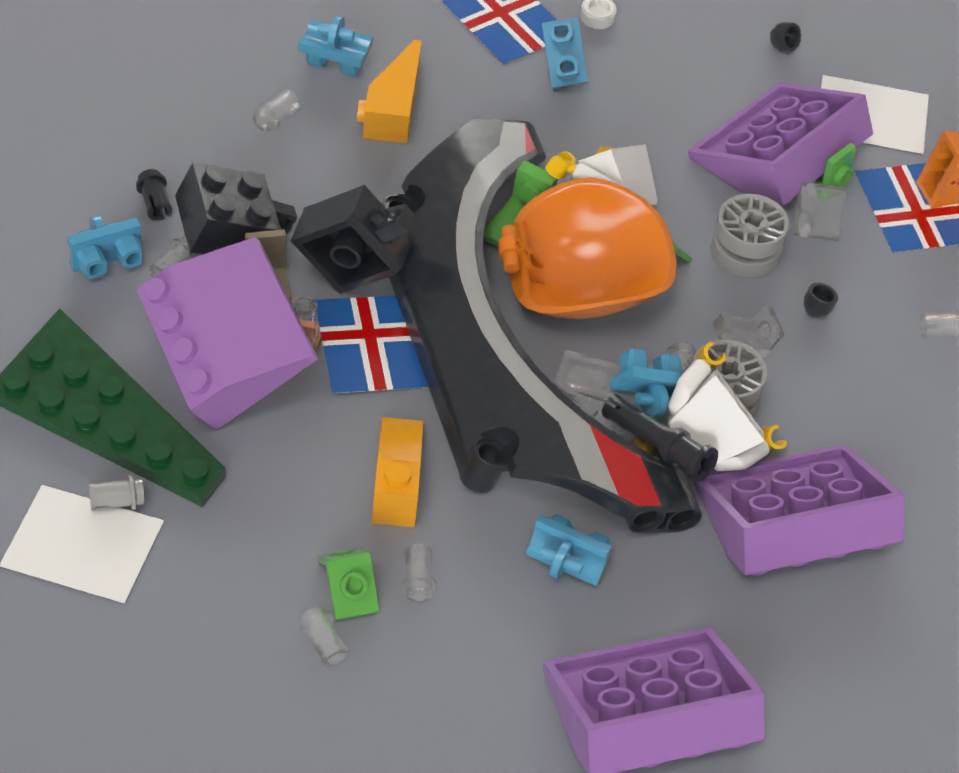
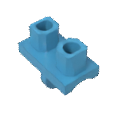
[298,15,373,76]
[542,17,588,89]
[67,215,143,280]
[609,348,683,419]
[526,514,612,587]

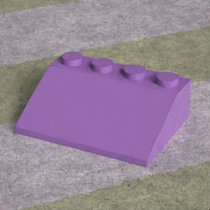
[688,83,874,206]
[136,237,318,430]
[693,444,904,575]
[543,627,765,773]

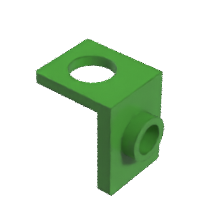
[808,143,857,199]
[317,548,379,620]

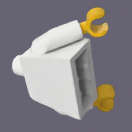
[545,144,658,206]
[668,342,787,472]

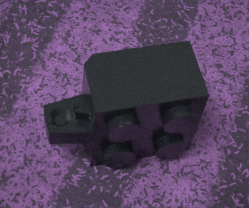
[175,162,297,254]
[291,185,415,294]

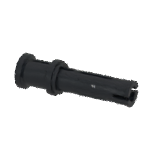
[602,394,719,482]

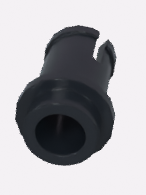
[136,169,172,221]

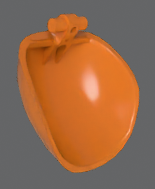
[498,177,676,319]

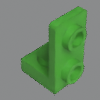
[484,160,558,247]

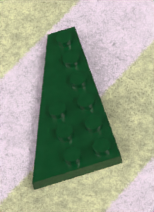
[0,308,226,507]

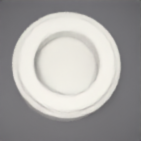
[580,0,617,29]

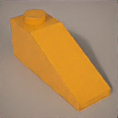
[357,39,422,144]
[372,417,424,527]

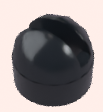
[770,22,801,51]
[803,283,838,317]

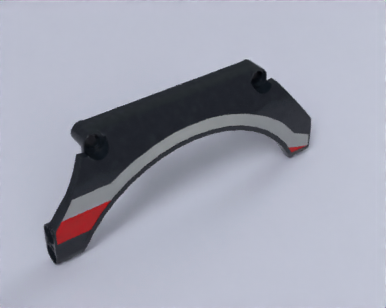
[382,118,702,533]

